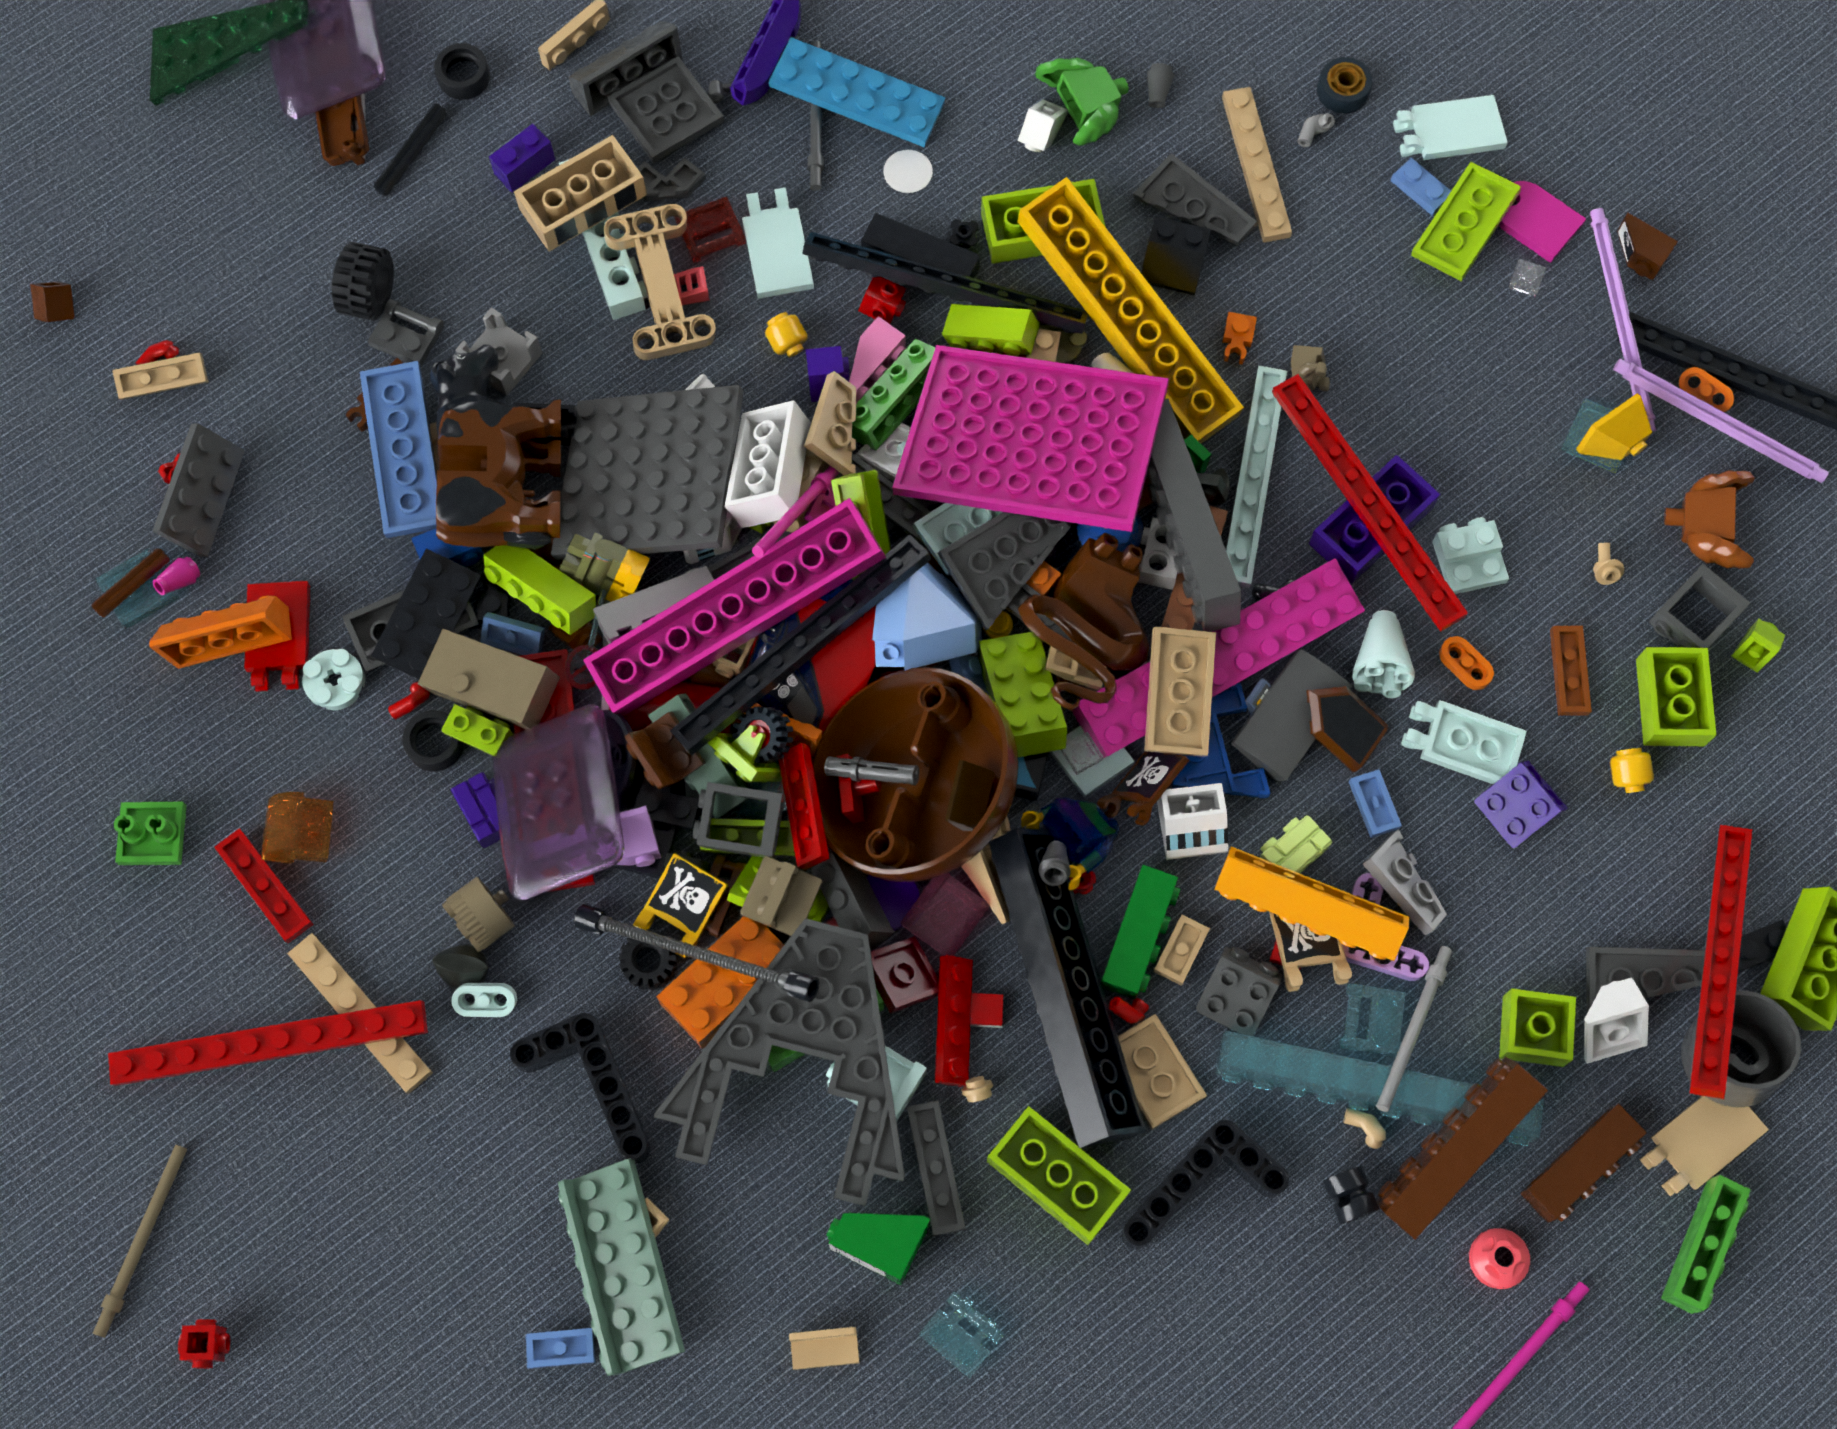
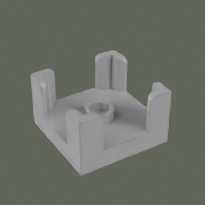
[455,307,542,396]

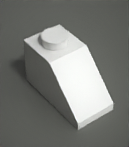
[1018,99,1068,152]

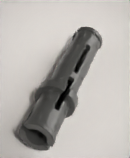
[824,756,920,786]

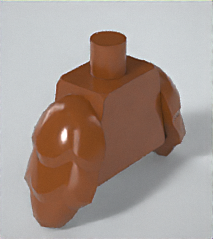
[1664,470,1755,569]

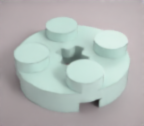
[302,649,366,710]

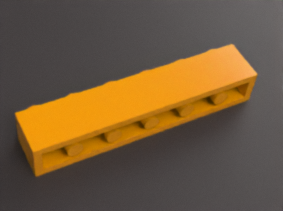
[1214,846,1410,961]

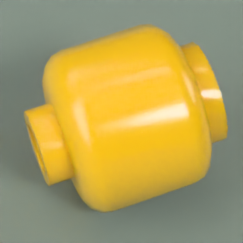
[765,312,808,358]
[1610,747,1654,793]

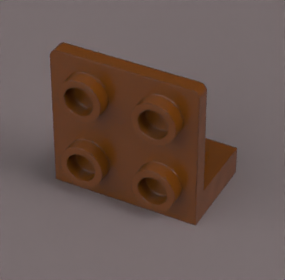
[624,711,706,789]

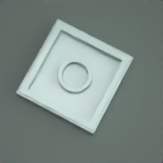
[1050,726,1134,798]

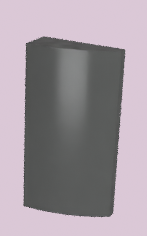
[342,590,479,672]
[1231,649,1352,782]

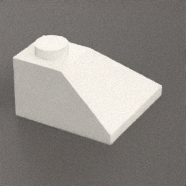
[1584,977,1649,1064]

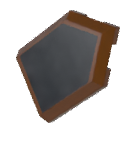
[1306,686,1388,772]

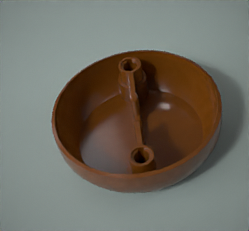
[812,668,1018,882]

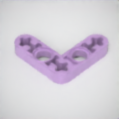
[1342,873,1429,981]

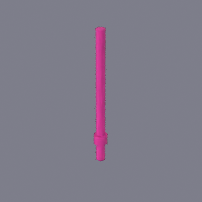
[752,466,839,557]
[1452,1281,1590,1429]

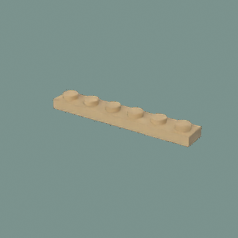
[1222,87,1292,243]
[287,933,433,1094]

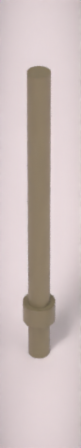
[92,1145,187,1338]

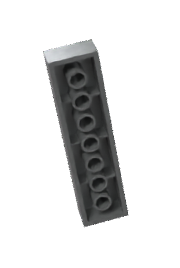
[1146,399,1241,632]

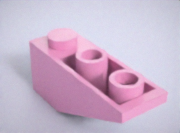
[849,316,906,403]

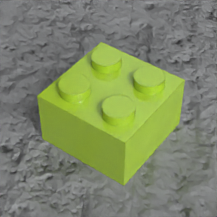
[1499,989,1576,1067]

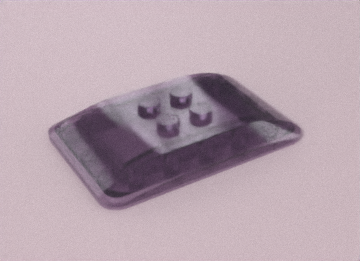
[261,0,386,119]
[493,704,625,900]

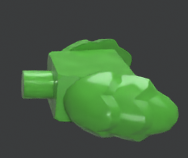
[1035,57,1129,146]

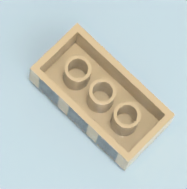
[514,135,647,252]

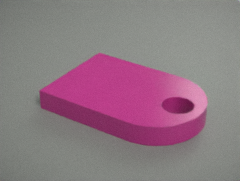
[1498,181,1586,263]

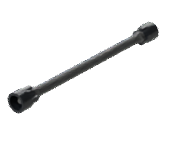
[574,904,820,1002]

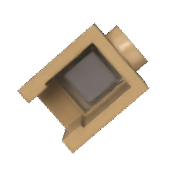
[713,638,755,678]

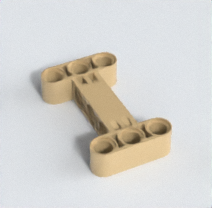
[604,204,716,360]

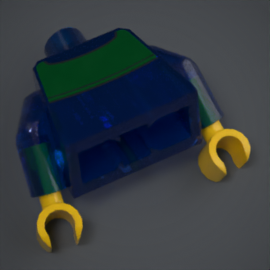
[1021,797,1119,890]

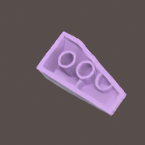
[526,806,661,867]

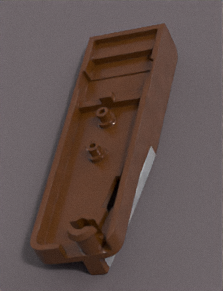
[303,19,369,166]

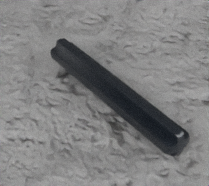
[374,103,447,196]

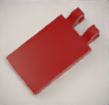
[244,581,310,692]

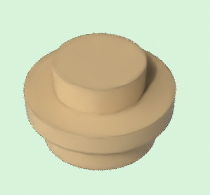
[961,1076,993,1102]

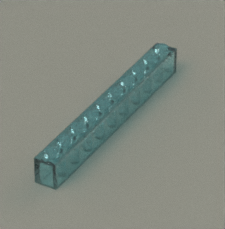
[1215,1031,1545,1146]

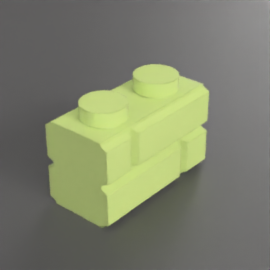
[1260,815,1333,873]

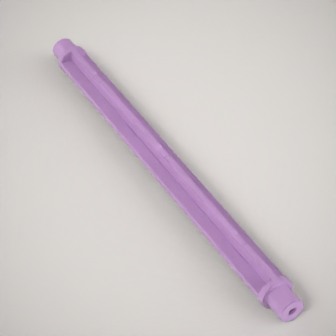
[1590,208,1656,432]
[1613,359,1829,483]

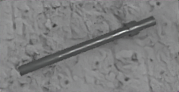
[807,41,824,191]

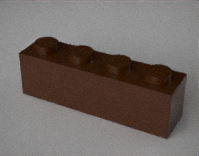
[1520,1103,1647,1223]

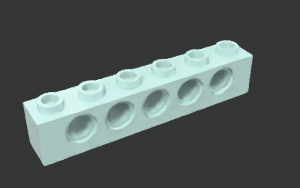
[559,159,648,320]

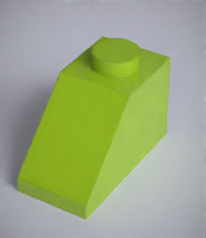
[1731,619,1785,673]

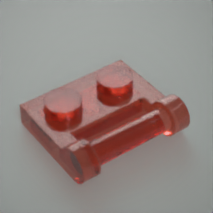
[674,196,746,263]

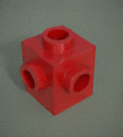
[858,277,906,324]
[178,1319,230,1369]

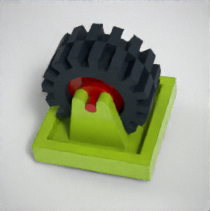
[708,707,793,783]

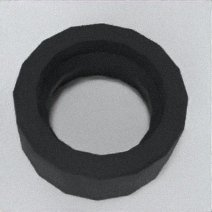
[434,43,490,100]
[402,710,464,772]

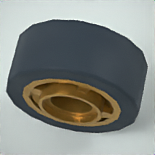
[1317,57,1373,114]

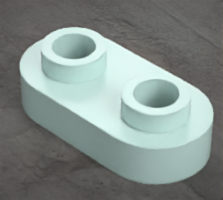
[451,983,517,1017]

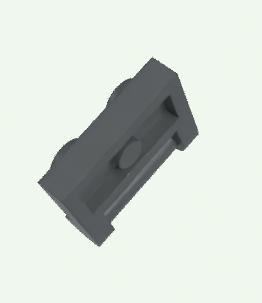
[368,299,444,367]

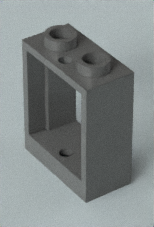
[1649,563,1750,648]
[693,782,785,859]

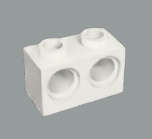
[1138,517,1177,590]

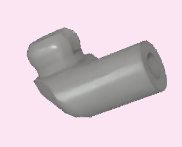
[1297,113,1335,147]

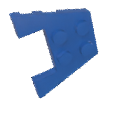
[1171,682,1270,798]

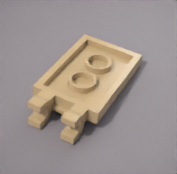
[1639,1096,1769,1196]

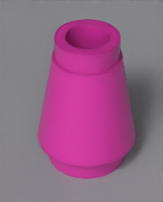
[153,557,200,595]

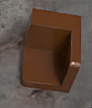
[30,281,75,322]

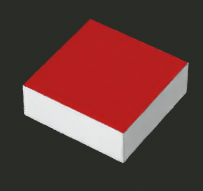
[970,993,1003,1028]

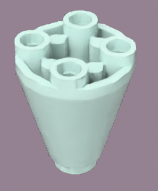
[1352,610,1415,698]

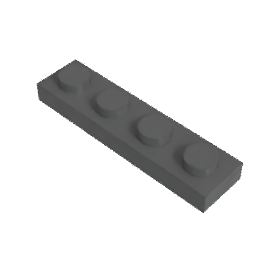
[907,1100,966,1237]

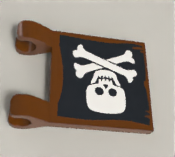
[1097,751,1189,826]

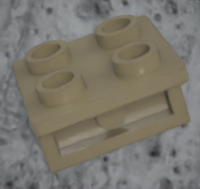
[740,856,822,936]

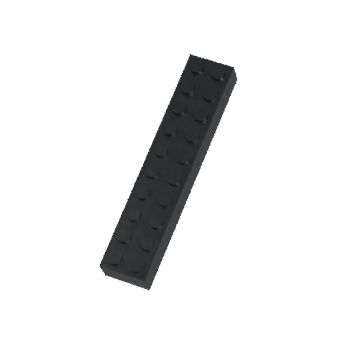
[989,828,1147,1148]

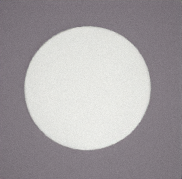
[884,150,933,193]

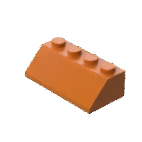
[149,596,292,669]

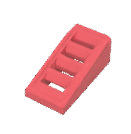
[674,266,710,305]

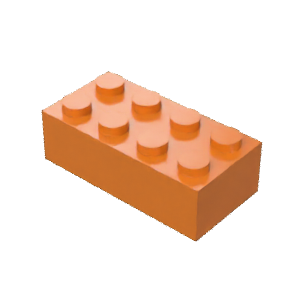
[656,916,784,1049]

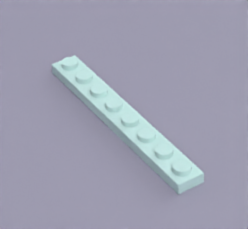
[1226,366,1287,588]

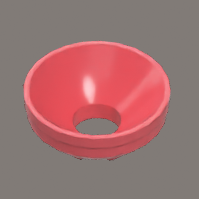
[1469,1228,1530,1289]

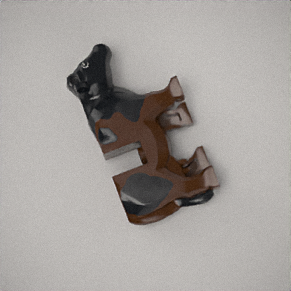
[430,345,561,549]

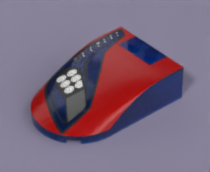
[744,579,880,748]

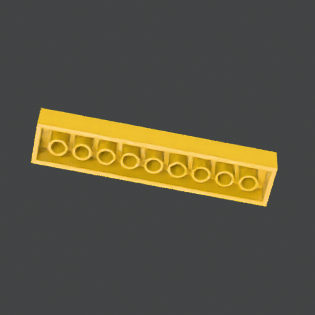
[1017,177,1244,444]

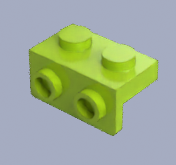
[441,704,515,756]

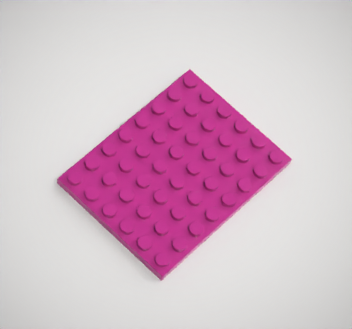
[892,345,1168,532]

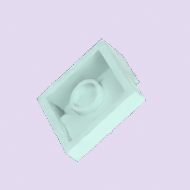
[1432,517,1509,594]

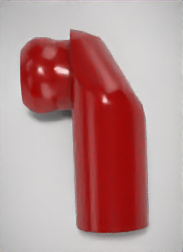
[135,340,179,365]
[388,681,430,720]
[1109,996,1149,1023]

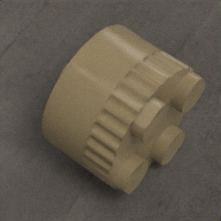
[442,876,515,952]

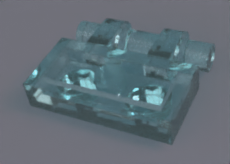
[918,1291,1005,1379]

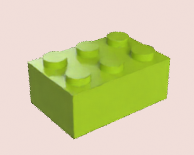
[1636,647,1716,746]

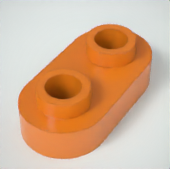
[1679,367,1734,412]
[1439,636,1494,690]

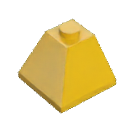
[1576,393,1652,460]

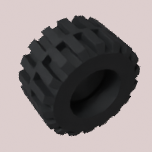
[332,242,394,321]

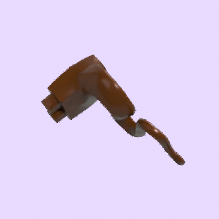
[1018,532,1149,710]

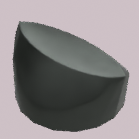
[432,945,488,990]

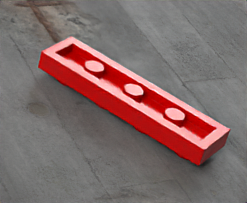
[779,743,829,870]
[214,828,314,944]
[935,955,973,1087]

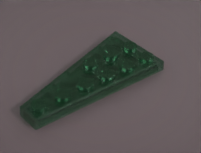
[149,0,308,106]

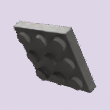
[608,56,724,164]

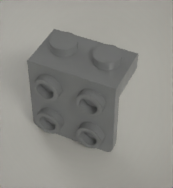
[1196,946,1283,1037]

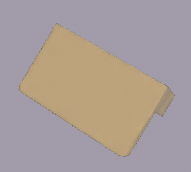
[789,1327,859,1370]

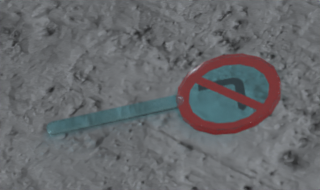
[565,589,606,690]

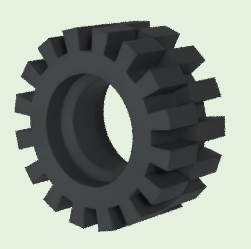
[619,929,678,990]

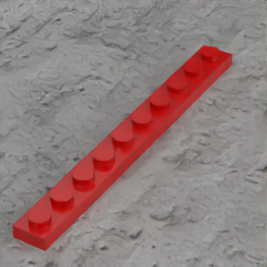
[1272,374,1468,632]
[1689,825,1753,1099]
[108,1000,428,1086]

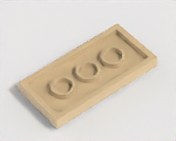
[1144,626,1216,757]

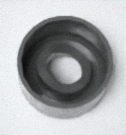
[1681,991,1801,1108]

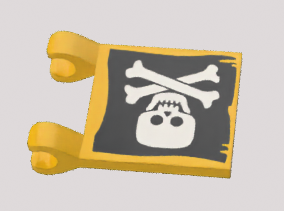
[633,853,728,958]

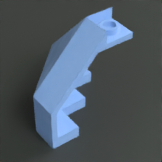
[872,562,982,671]

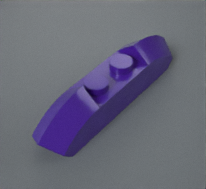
[730,0,801,106]

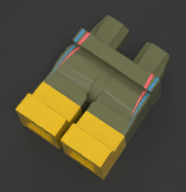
[559,532,650,602]

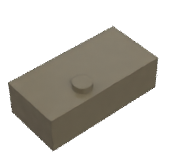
[418,629,560,733]

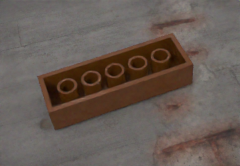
[1377,1056,1548,1240]

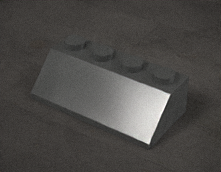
[568,21,683,116]

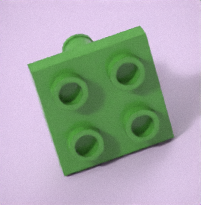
[114,801,187,865]

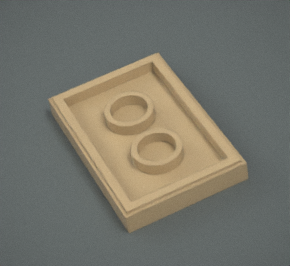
[1118,1014,1207,1130]

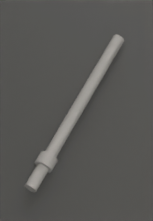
[1376,946,1452,1112]

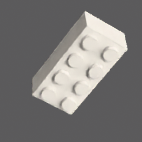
[725,400,811,528]

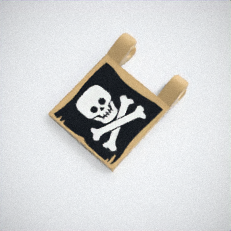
[1269,912,1352,992]

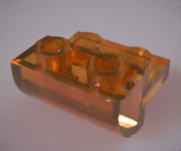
[261,792,334,863]

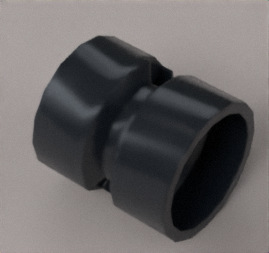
[1322,1166,1380,1225]

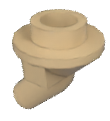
[1593,543,1625,585]

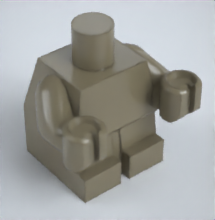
[1291,345,1330,391]

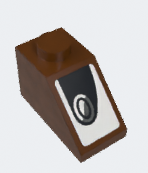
[1617,213,1678,281]

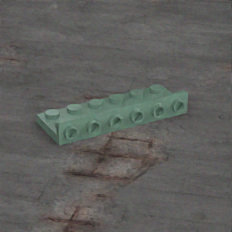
[558,1159,685,1376]

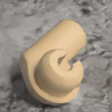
[1343,1108,1386,1149]

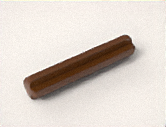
[91,548,170,617]

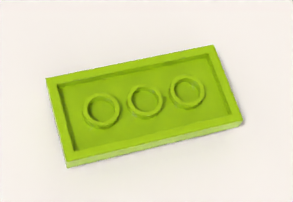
[1411,162,1521,281]

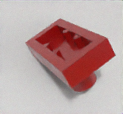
[836,754,881,824]

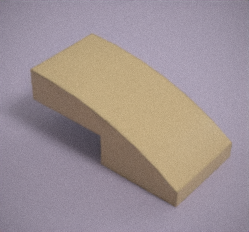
[1045,646,1106,690]

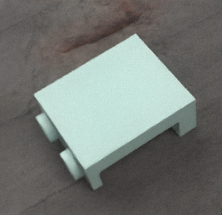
[826,1046,927,1122]

